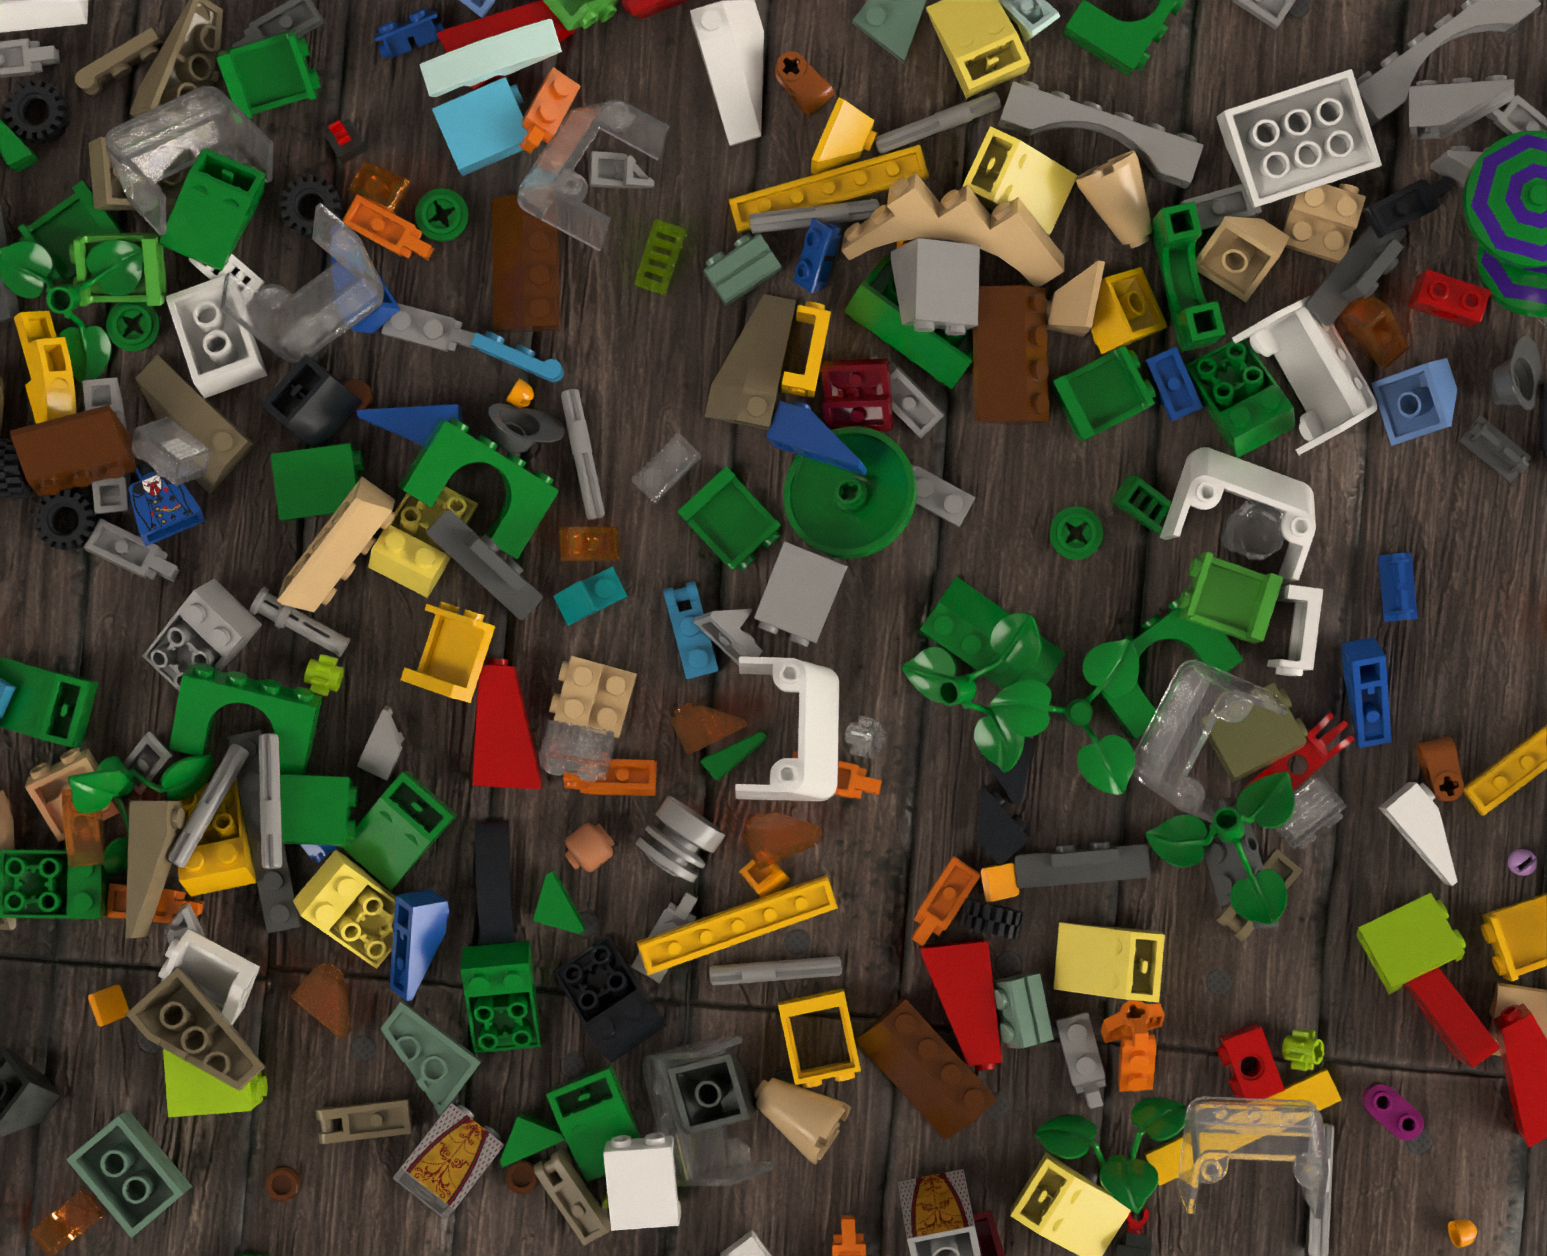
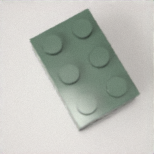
[66,1110,193,1238]

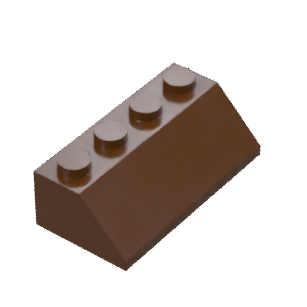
[492,192,560,332]
[972,285,1050,426]
[855,995,997,1140]

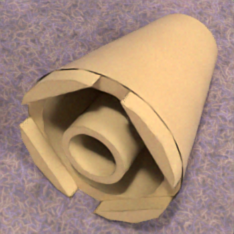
[1075,150,1153,248]
[754,1078,851,1164]

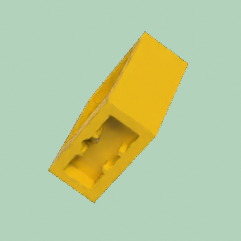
[778,988,861,1088]

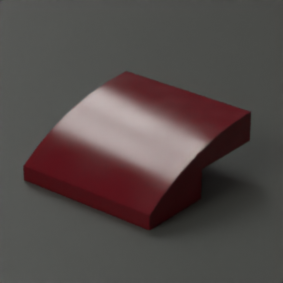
[820,358,893,431]

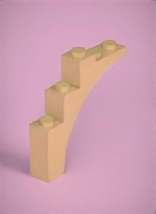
[841,173,1064,287]

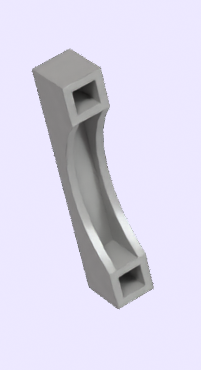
[1355,0,1541,127]
[998,80,1204,189]

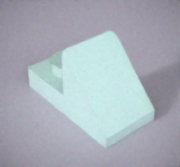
[998,0,1060,42]

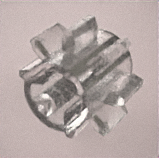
[845,716,887,759]

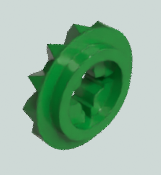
[415,188,469,243]
[106,302,161,352]
[1049,506,1103,560]

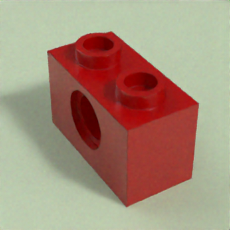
[1407,269,1491,328]
[1216,1023,1285,1105]

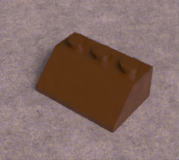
[10,405,137,496]

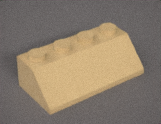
[277,477,396,612]

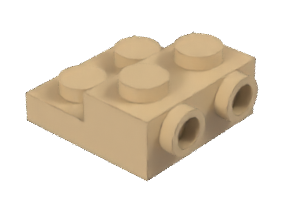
[1282,184,1366,263]
[549,656,637,738]
[25,748,120,842]

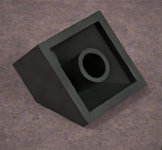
[0,1047,60,1137]
[667,1052,758,1134]

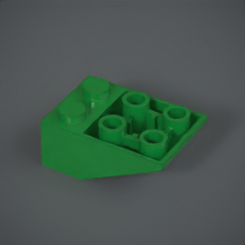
[159,147,266,271]
[1185,339,1295,458]
[0,657,99,748]
[343,771,458,891]
[0,848,111,919]
[460,941,541,1054]
[546,1063,641,1183]

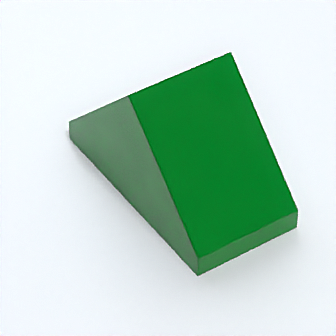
[533,869,587,934]
[500,1111,565,1168]

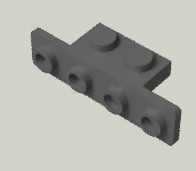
[1305,225,1407,326]
[426,509,543,620]
[1203,798,1279,929]
[1014,841,1150,889]

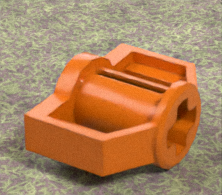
[1100,1000,1165,1043]

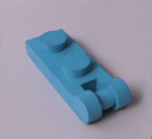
[471,331,564,383]
[663,581,719,680]

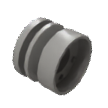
[636,795,726,883]

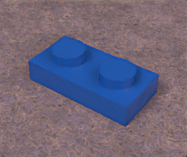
[1144,347,1203,422]

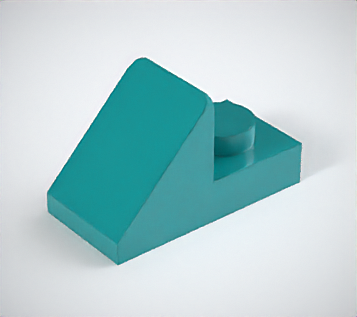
[553,566,628,626]

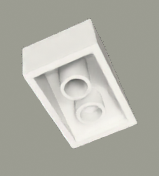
[165,274,268,398]

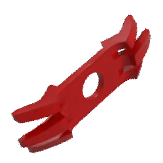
[1242,712,1355,790]

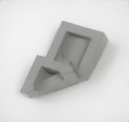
[589,151,654,188]
[357,706,404,780]
[165,903,206,945]

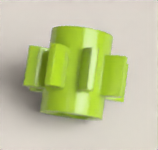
[304,654,344,696]
[1282,1029,1324,1071]

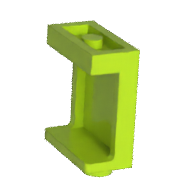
[1356,893,1466,995]

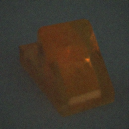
[348,161,411,215]
[559,527,620,563]
[29,1189,104,1256]

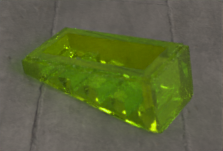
[634,219,687,296]

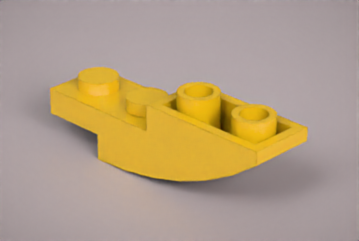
[14,311,76,424]

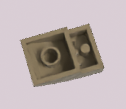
[88,136,199,211]

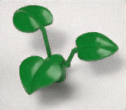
[0,240,144,386]
[901,612,1041,773]
[990,639,1139,795]
[68,752,214,875]
[1145,772,1295,925]
[1035,1097,1189,1214]

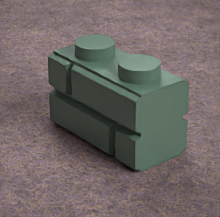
[703,233,781,307]
[993,973,1054,1049]

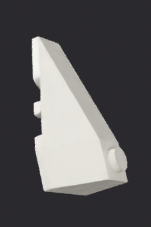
[690,0,764,147]

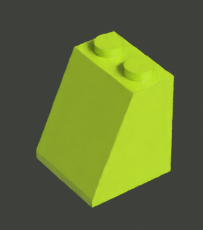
[163,1049,268,1118]

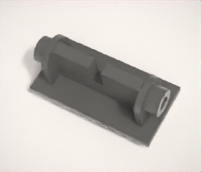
[1459,415,1532,483]

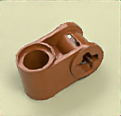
[774,51,835,117]
[1416,735,1464,802]

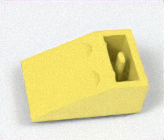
[926,0,1031,99]
[962,126,1078,236]
[368,487,478,598]
[293,850,396,969]
[1053,922,1165,1003]
[1010,1152,1131,1256]

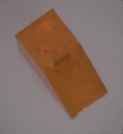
[1340,295,1409,370]
[670,702,748,755]
[61,789,104,867]
[741,811,823,870]
[290,963,352,1040]

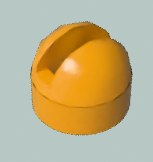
[505,378,534,408]
[1448,1219,1477,1248]

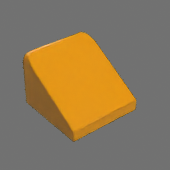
[739,850,790,897]
[981,863,1019,902]
[88,984,129,1027]

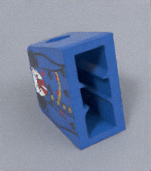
[128,460,205,547]

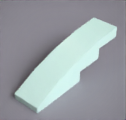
[419,19,562,97]

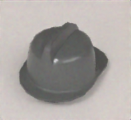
[1491,336,1541,410]
[488,403,565,453]

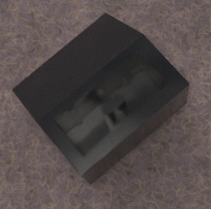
[261,354,362,448]

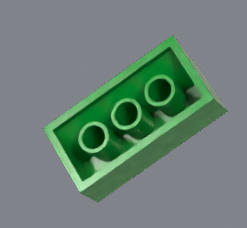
[843,253,973,389]
[918,576,1065,690]

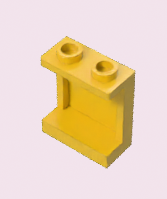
[781,301,831,399]
[400,601,495,703]
[1481,893,1547,981]

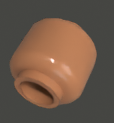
[564,822,615,872]

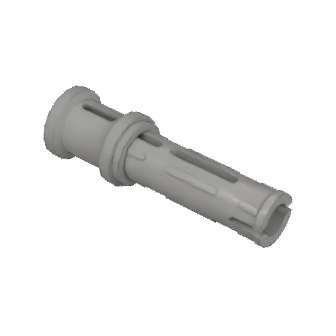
[249,586,350,657]

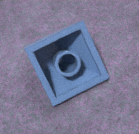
[1371,358,1457,446]

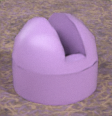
[1508,849,1537,876]

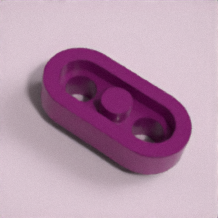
[1362,1083,1424,1141]

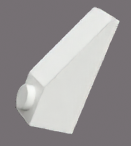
[1378,782,1457,886]

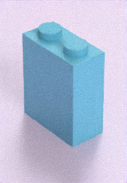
[432,77,528,177]

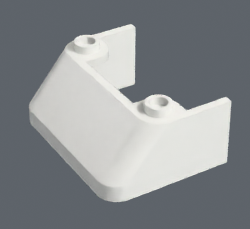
[1232,296,1377,455]
[1160,447,1316,583]
[735,656,839,801]

